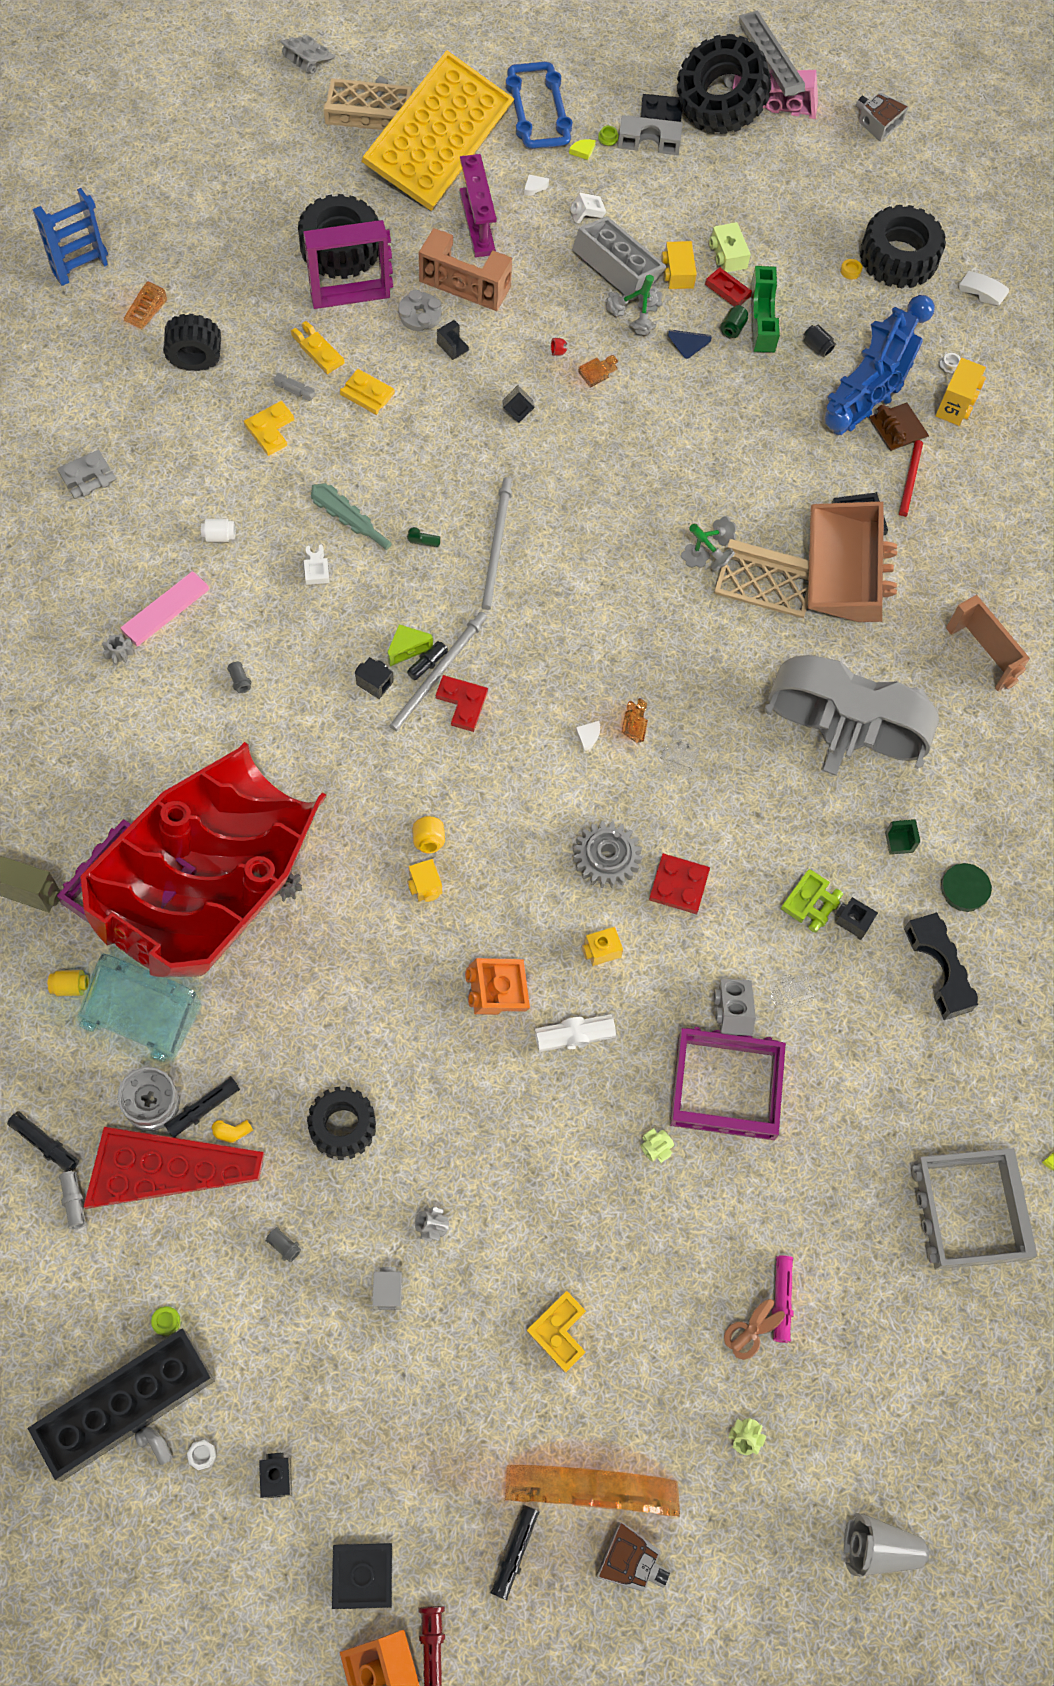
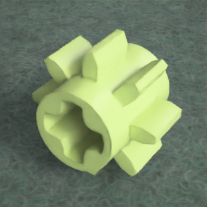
[640,1128,674,1163]
[728,1418,766,1455]

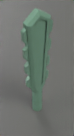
[311,483,392,550]

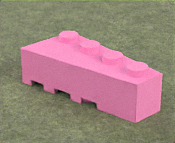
[733,70,818,119]

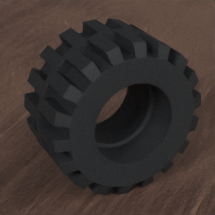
[163,313,221,371]
[307,1086,376,1160]

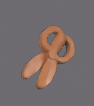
[724,1299,785,1360]

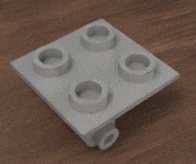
[280,35,336,74]

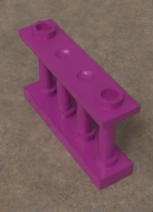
[459,154,497,258]

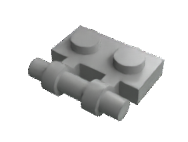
[57,449,116,499]

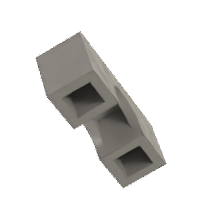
[618,115,683,155]

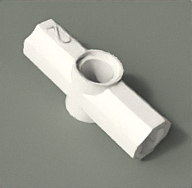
[535,1014,616,1052]

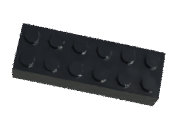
[27,1328,215,1482]

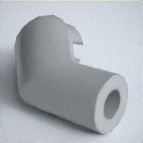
[135,1427,173,1465]

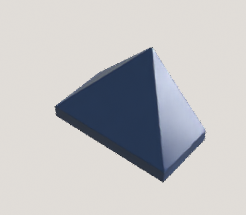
[668,329,712,359]

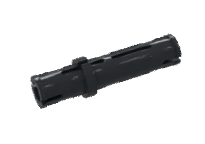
[164,1076,240,1138]
[7,1111,79,1172]
[490,1505,540,1601]

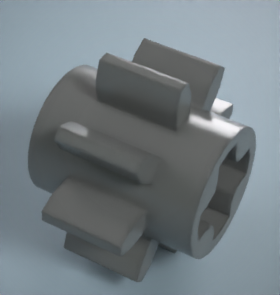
[275,872,302,902]

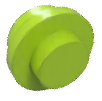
[598,125,619,146]

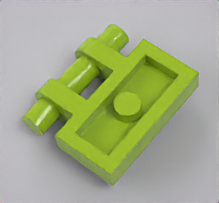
[781,869,843,933]

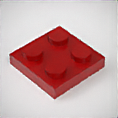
[649,853,711,915]

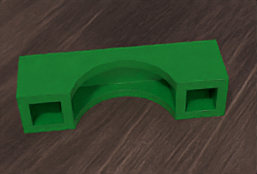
[751,266,780,353]

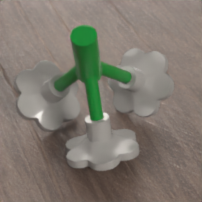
[681,516,737,571]

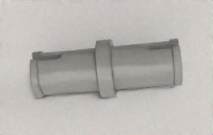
[59,1171,87,1230]

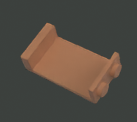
[946,595,1030,691]

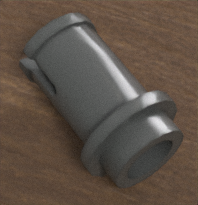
[227,661,251,693]
[265,1227,301,1262]

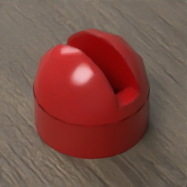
[551,338,567,356]

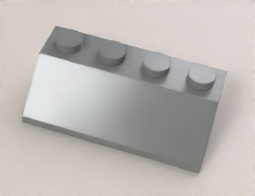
[572,216,667,300]

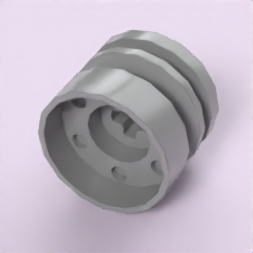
[117,1067,180,1131]

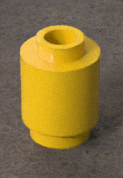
[47,970,89,997]

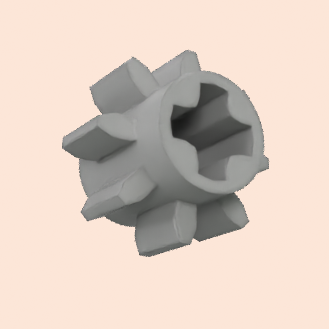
[102,633,134,665]
[415,1206,449,1242]

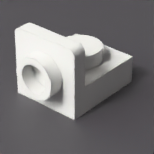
[570,193,606,224]

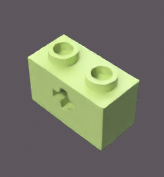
[709,222,751,272]

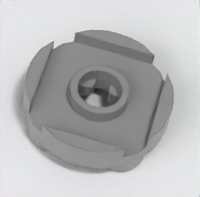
[398,290,442,331]

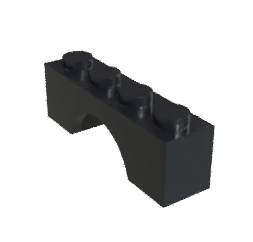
[904,912,979,1020]

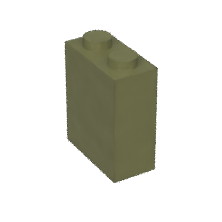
[0,855,60,913]

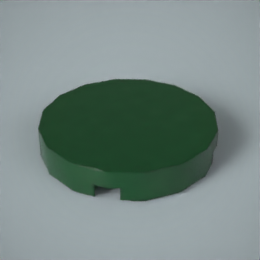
[941,863,992,912]

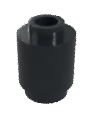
[804,324,836,357]

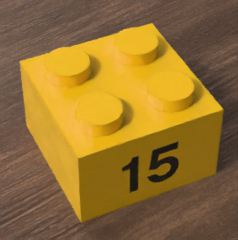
[935,357,986,426]

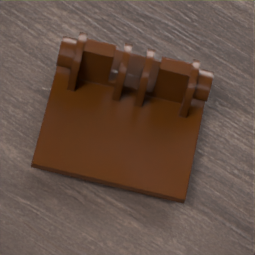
[869,402,929,451]

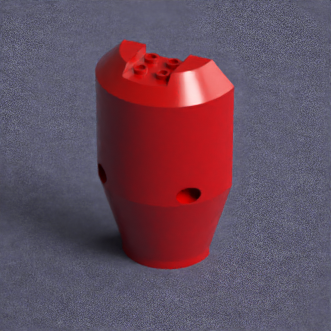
[80,742,326,977]

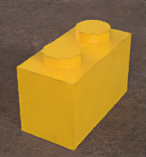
[661,241,697,289]

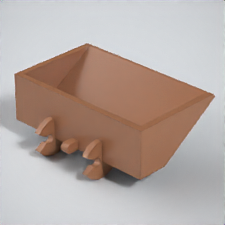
[808,502,897,622]

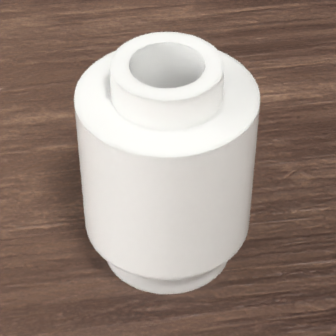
[201,519,236,542]

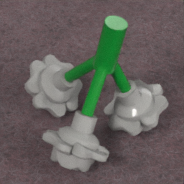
[606,275,662,335]

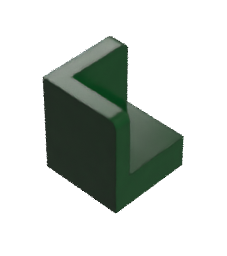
[885,819,920,855]

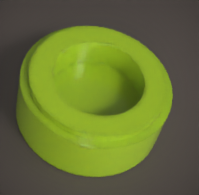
[151,1306,181,1336]

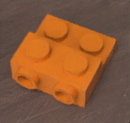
[465,958,530,1015]

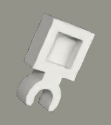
[304,545,330,585]

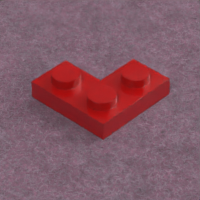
[435,675,488,732]

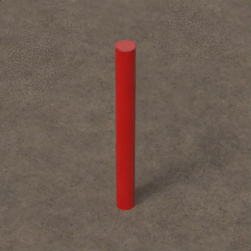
[899,440,923,517]

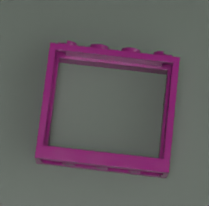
[303,220,393,309]
[57,819,197,923]
[670,1027,786,1141]

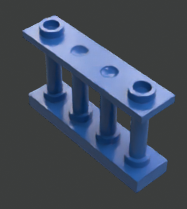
[32,188,108,286]

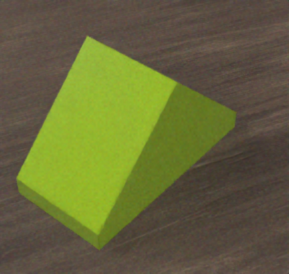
[387,624,433,667]

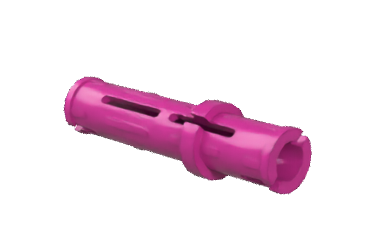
[772,1255,794,1343]

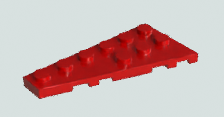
[84,1127,265,1209]

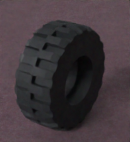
[677,34,771,134]

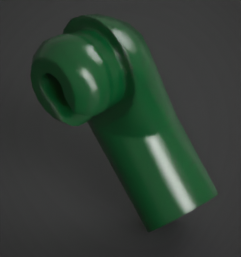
[407,527,441,547]

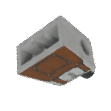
[856,93,908,142]
[596,1522,671,1592]

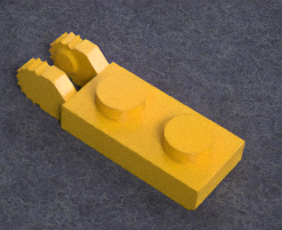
[290,321,345,375]

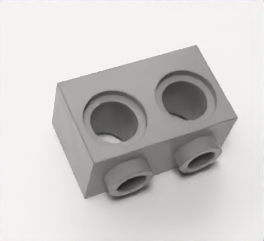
[714,979,756,1036]

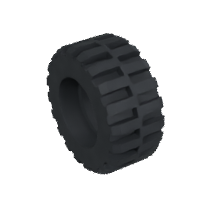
[298,194,379,279]
[860,205,946,288]

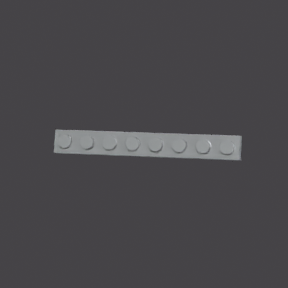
[739,11,805,96]

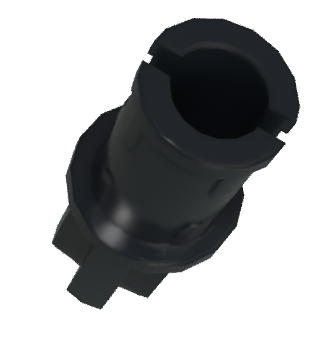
[407,641,448,680]

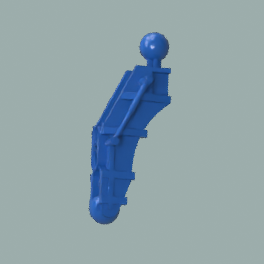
[825,295,935,435]

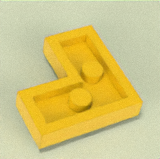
[244,400,294,456]
[526,1291,586,1373]

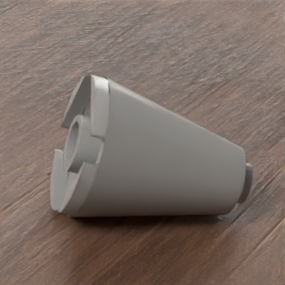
[844,1513,930,1577]

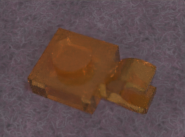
[578,355,618,388]
[621,698,648,743]

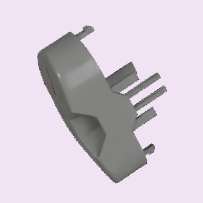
[765,655,939,776]

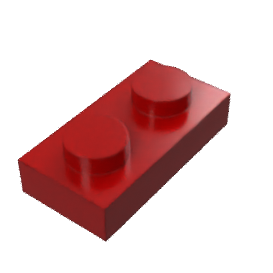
[705,267,752,306]

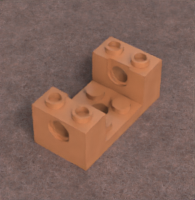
[419,228,513,311]

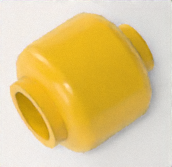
[412,816,445,854]

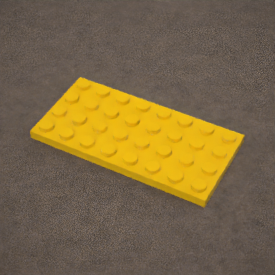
[361,50,514,211]

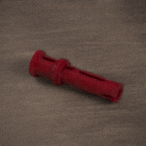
[418,1606,445,1686]

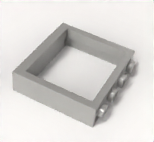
[912,1148,1038,1270]

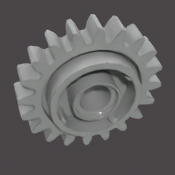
[573,821,642,889]

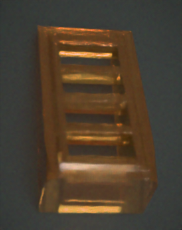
[124,281,167,330]

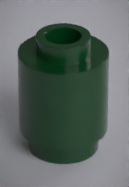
[720,305,748,338]

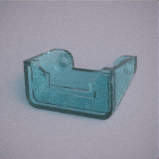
[77,953,202,1062]

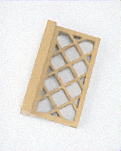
[324,78,412,130]
[714,539,809,619]

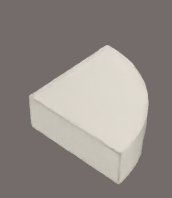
[524,175,549,196]
[576,721,600,751]

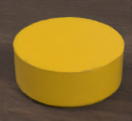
[840,259,863,280]

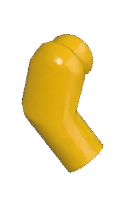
[211,1119,253,1143]

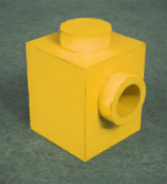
[407,859,442,902]
[582,927,623,966]

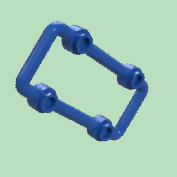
[506,61,573,149]

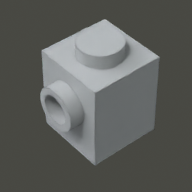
[373,1267,402,1310]

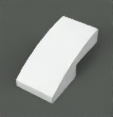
[959,271,1009,305]

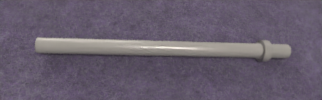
[482,477,512,610]
[389,611,487,731]

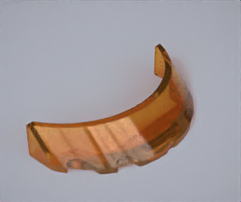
[504,1465,680,1518]

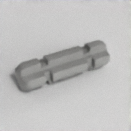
[274,373,316,401]

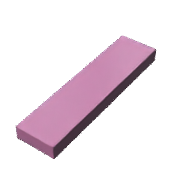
[120,571,209,647]

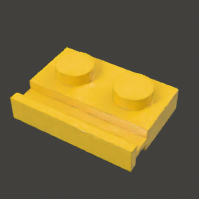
[340,369,395,415]

